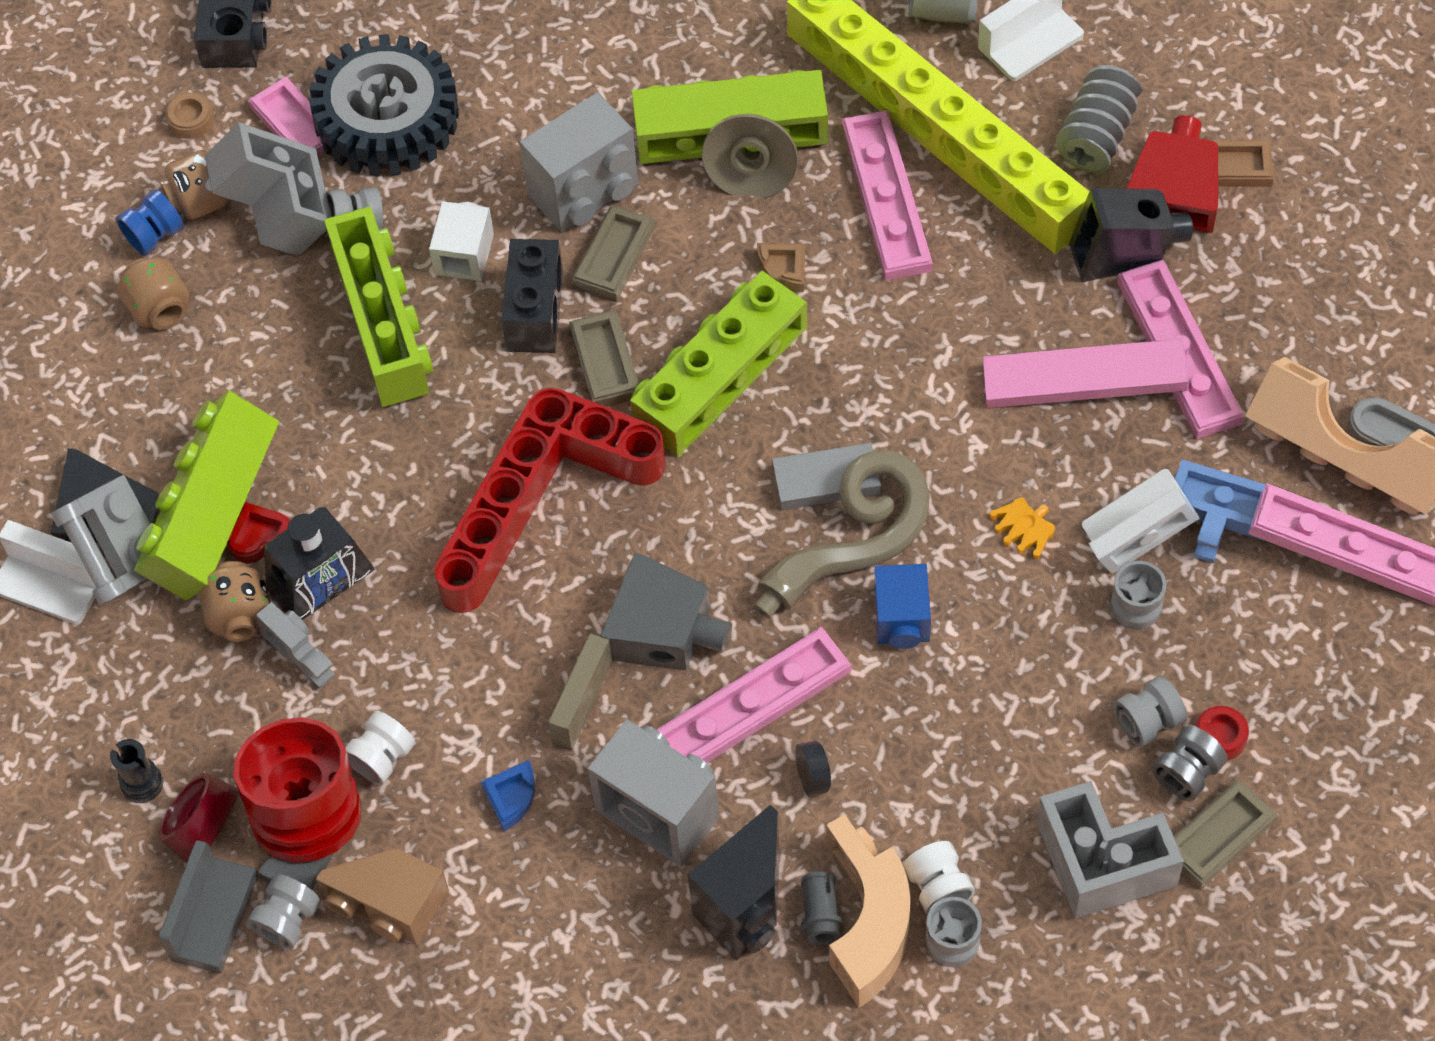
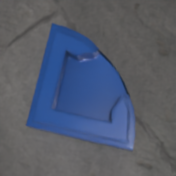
[481,760,535,832]

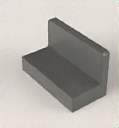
[159,840,259,974]

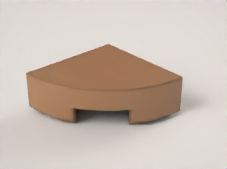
[757,243,805,292]

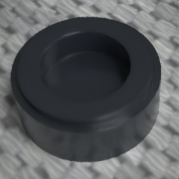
[795,740,831,797]

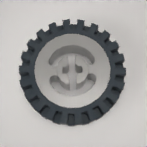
[309,34,459,176]

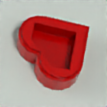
[227,502,290,564]

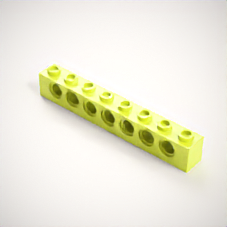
[787,0,1089,254]

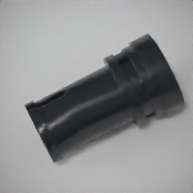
[110,739,163,803]

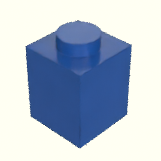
[874,564,931,649]

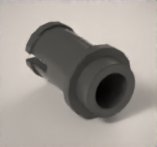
[801,871,844,946]

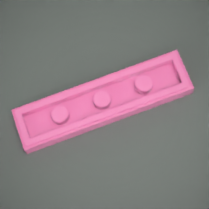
[841,110,933,281]
[1117,260,1244,439]
[983,338,1188,408]
[1248,483,1435,606]
[657,627,852,763]

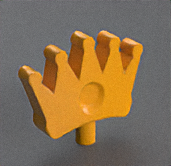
[989,497,1055,559]

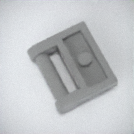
[50,475,150,605]

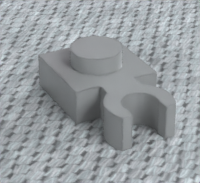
[256,601,335,689]

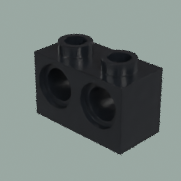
[194,0,272,68]
[501,239,563,353]

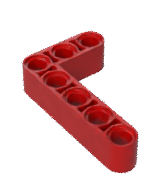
[434,388,666,613]

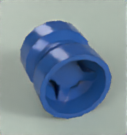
[116,190,184,256]

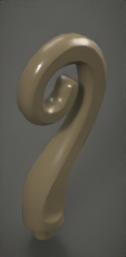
[754,450,930,619]

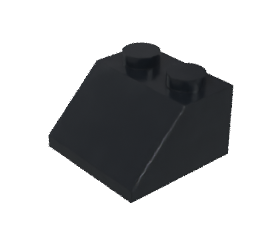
[688,804,780,960]

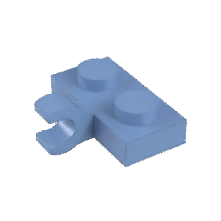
[1175,459,1266,563]

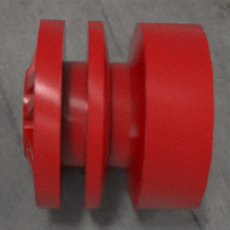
[233,717,362,863]

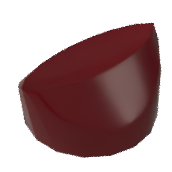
[158,773,239,864]

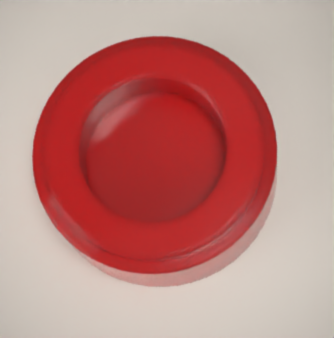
[1195,706,1249,760]

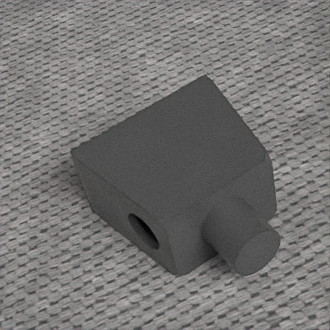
[600,553,732,670]

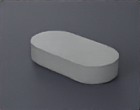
[1348,398,1435,446]

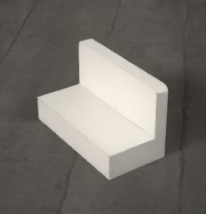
[978,0,1084,82]
[1082,469,1200,573]
[0,520,96,625]

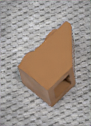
[316,848,449,945]

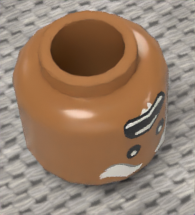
[159,150,229,220]

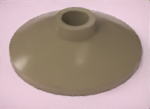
[702,114,798,199]

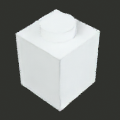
[429,201,494,281]

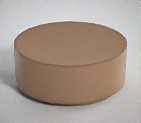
[165,93,215,139]

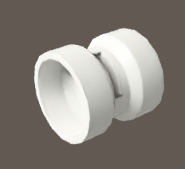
[345,711,416,786]
[903,841,975,915]

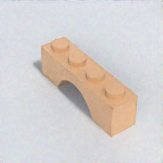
[1245,357,1435,515]

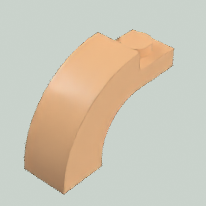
[826,814,910,1008]

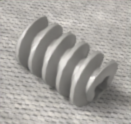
[1056,65,1143,174]

